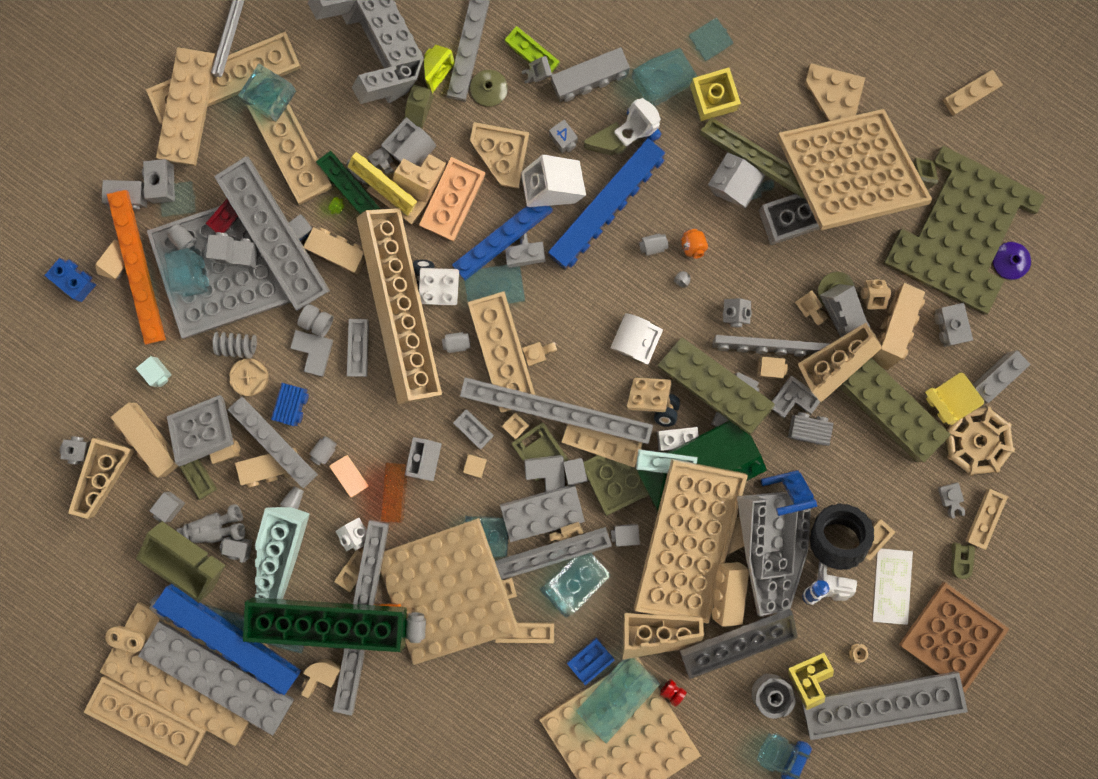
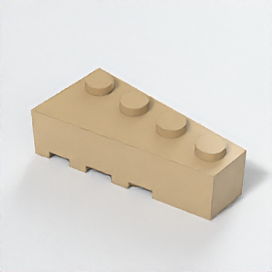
[871,283,925,370]
[68,438,136,519]

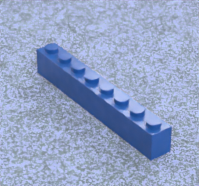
[548,138,665,270]
[153,584,302,695]

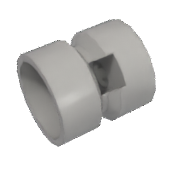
[297,304,334,338]

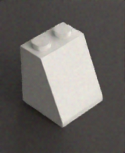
[521,154,586,207]

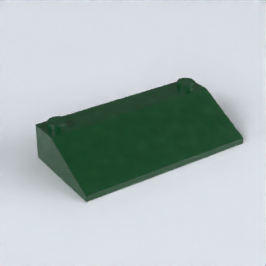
[636,420,767,514]

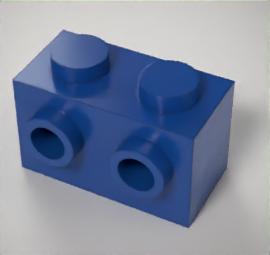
[44,258,96,302]

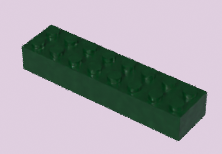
[243,597,407,652]

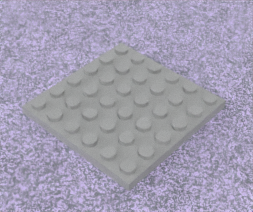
[147,206,291,339]

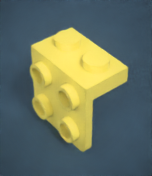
[925,373,984,425]

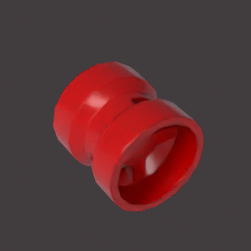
[660,679,687,707]

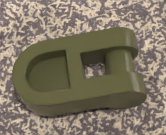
[951,543,975,579]

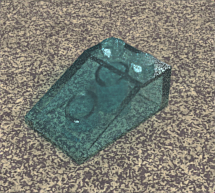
[632,48,698,107]
[540,553,611,618]

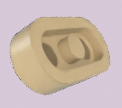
[105,626,146,653]

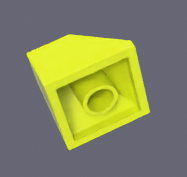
[424,44,455,94]

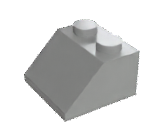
[708,153,765,208]

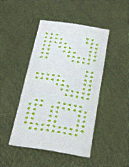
[873,549,913,625]

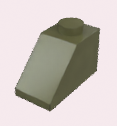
[404,84,434,129]
[584,122,627,156]

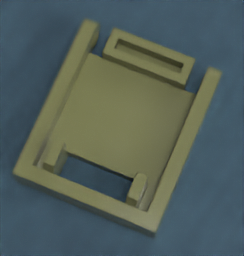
[511,422,569,481]

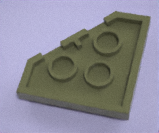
[583,455,648,516]

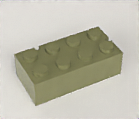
[136,521,226,603]

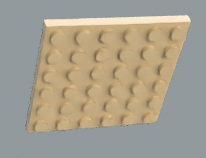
[777,109,932,230]
[381,518,519,665]
[540,657,701,779]

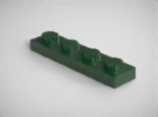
[316,150,381,215]

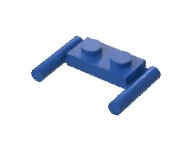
[761,470,817,516]

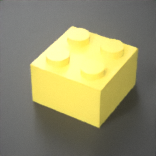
[690,68,741,121]

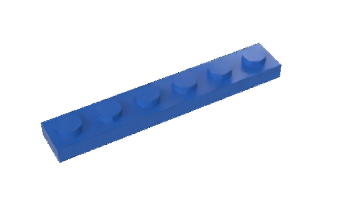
[452,206,553,281]

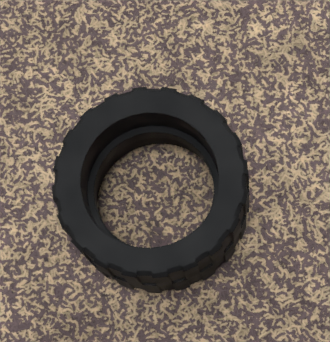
[809,503,875,570]

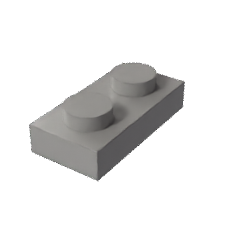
[453,409,494,450]

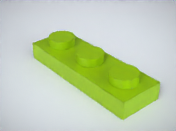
[504,26,560,78]

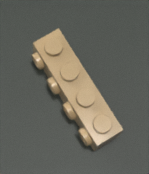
[111,403,178,478]

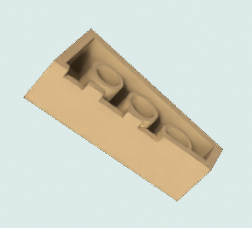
[798,323,882,402]
[622,613,704,660]

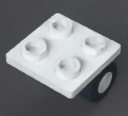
[413,260,459,305]

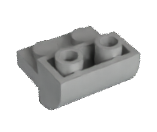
[381,117,436,166]

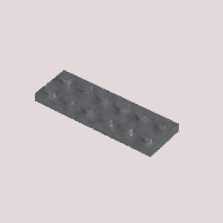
[680,609,798,679]

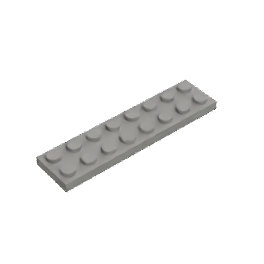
[214,156,330,311]
[138,621,295,736]
[801,671,968,740]

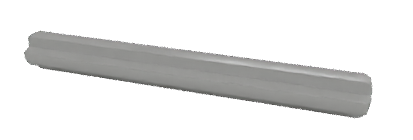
[211,0,244,77]

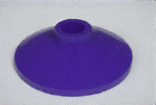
[992,242,1031,280]

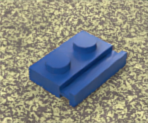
[567,637,615,685]

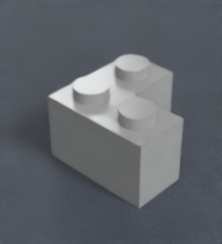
[206,232,258,269]

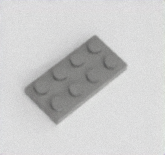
[500,484,585,542]

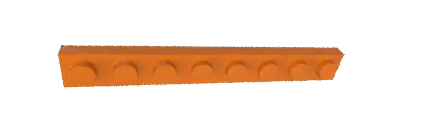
[107,190,166,344]

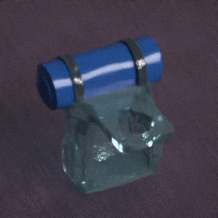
[757,733,812,779]

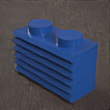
[271,383,309,426]

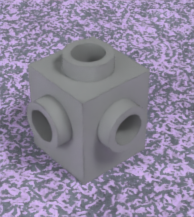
[723,298,752,328]
[60,436,91,464]

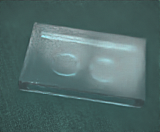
[465,265,525,310]

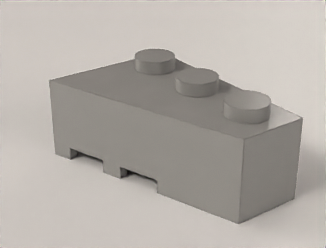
[820,284,870,337]

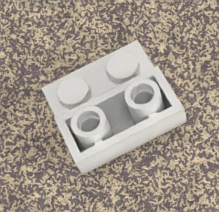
[610,313,663,364]

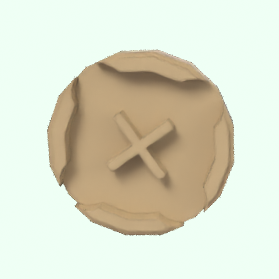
[229,358,269,396]

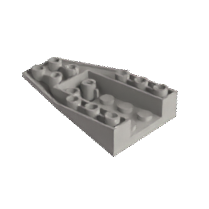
[737,492,811,616]

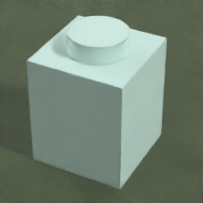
[136,356,171,387]

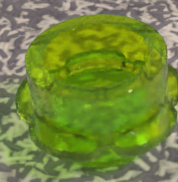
[328,197,345,215]

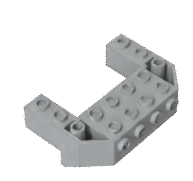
[308,0,424,104]

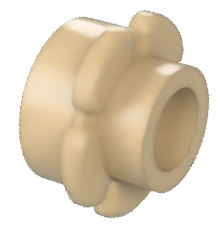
[849,643,869,663]

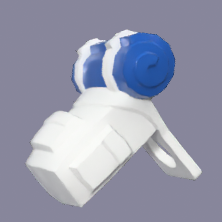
[614,98,662,146]
[802,561,857,605]

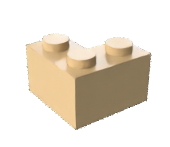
[393,154,446,203]

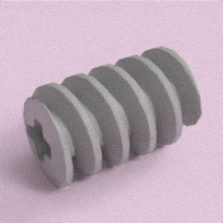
[213,332,257,359]

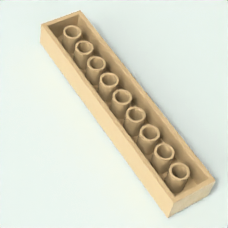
[356,208,442,405]

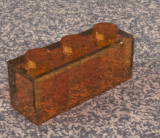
[381,462,407,523]

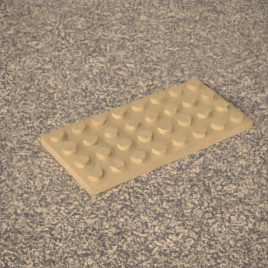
[634,459,748,623]
[100,602,255,746]

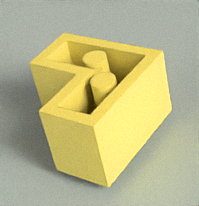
[788,653,834,710]

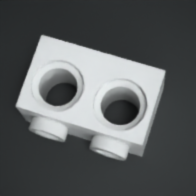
[657,427,698,451]

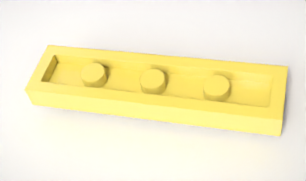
[348,152,417,216]

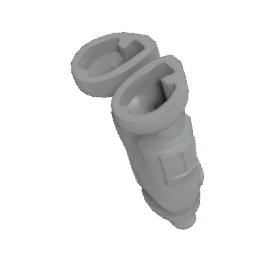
[176,504,245,543]

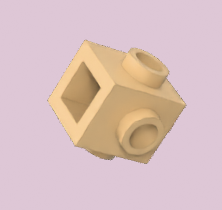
[861,279,891,309]

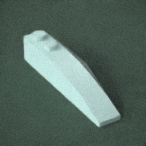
[255,507,310,599]

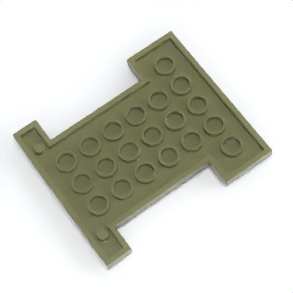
[883,146,1045,315]

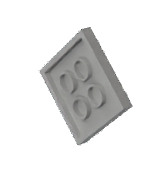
[167,395,234,467]

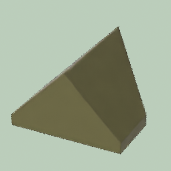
[913,158,938,190]

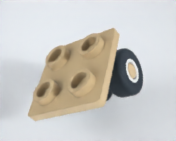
[627,378,680,427]

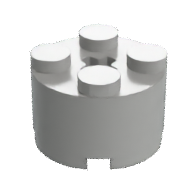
[751,674,795,719]

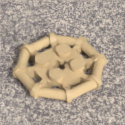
[946,406,1015,476]

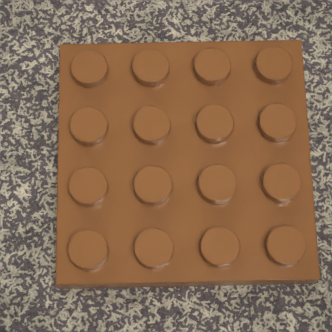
[899,582,1009,692]

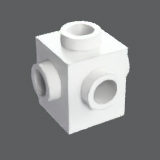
[336,518,367,551]

